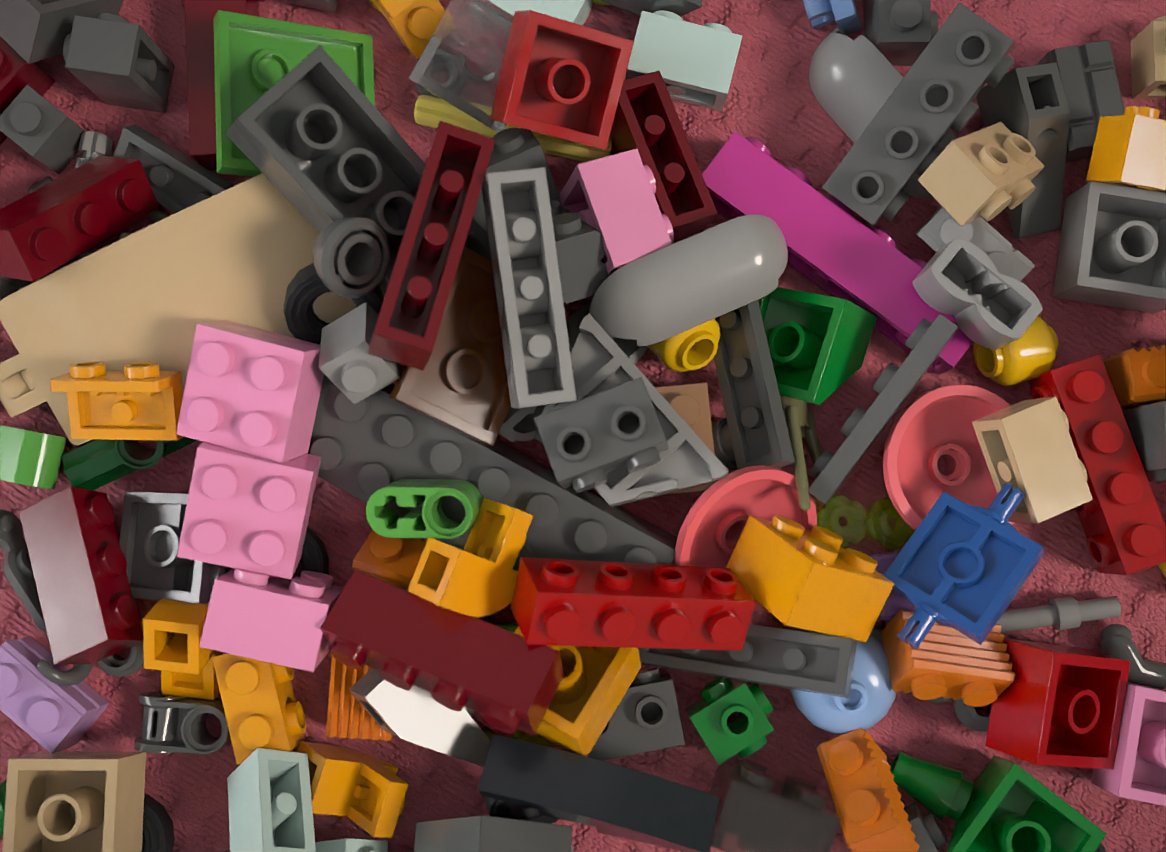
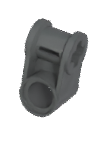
[134,691,232,755]

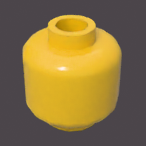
[973,316,1058,386]
[647,318,720,372]

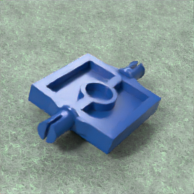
[883,484,1044,650]

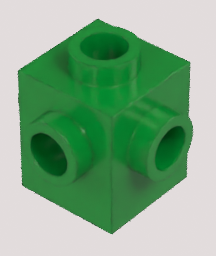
[685,677,774,765]

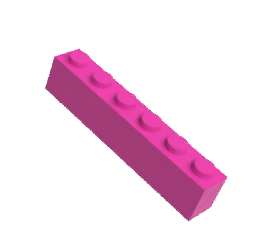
[702,131,973,375]

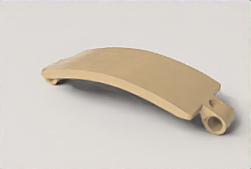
[0,173,356,445]

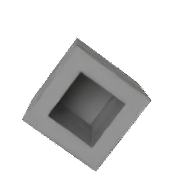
[319,302,400,404]

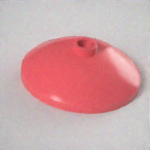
[883,385,1013,530]
[674,465,817,612]

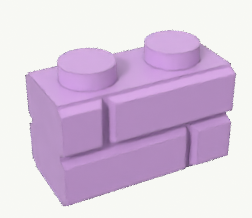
[0,637,109,754]

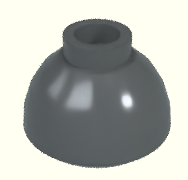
[312,217,390,298]

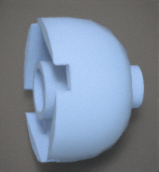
[790,631,896,734]

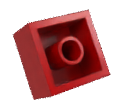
[490,10,634,150]
[985,638,1131,769]

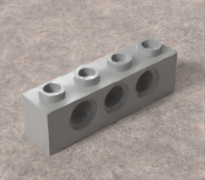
[481,167,576,408]

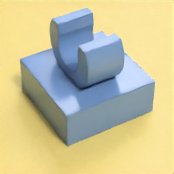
[803,0,862,36]

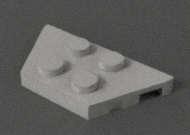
[541,314,729,507]

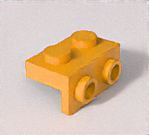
[50,361,184,441]

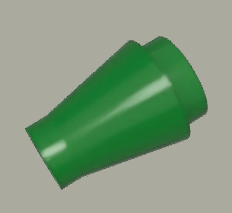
[890,751,973,821]

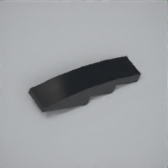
[478,734,720,852]

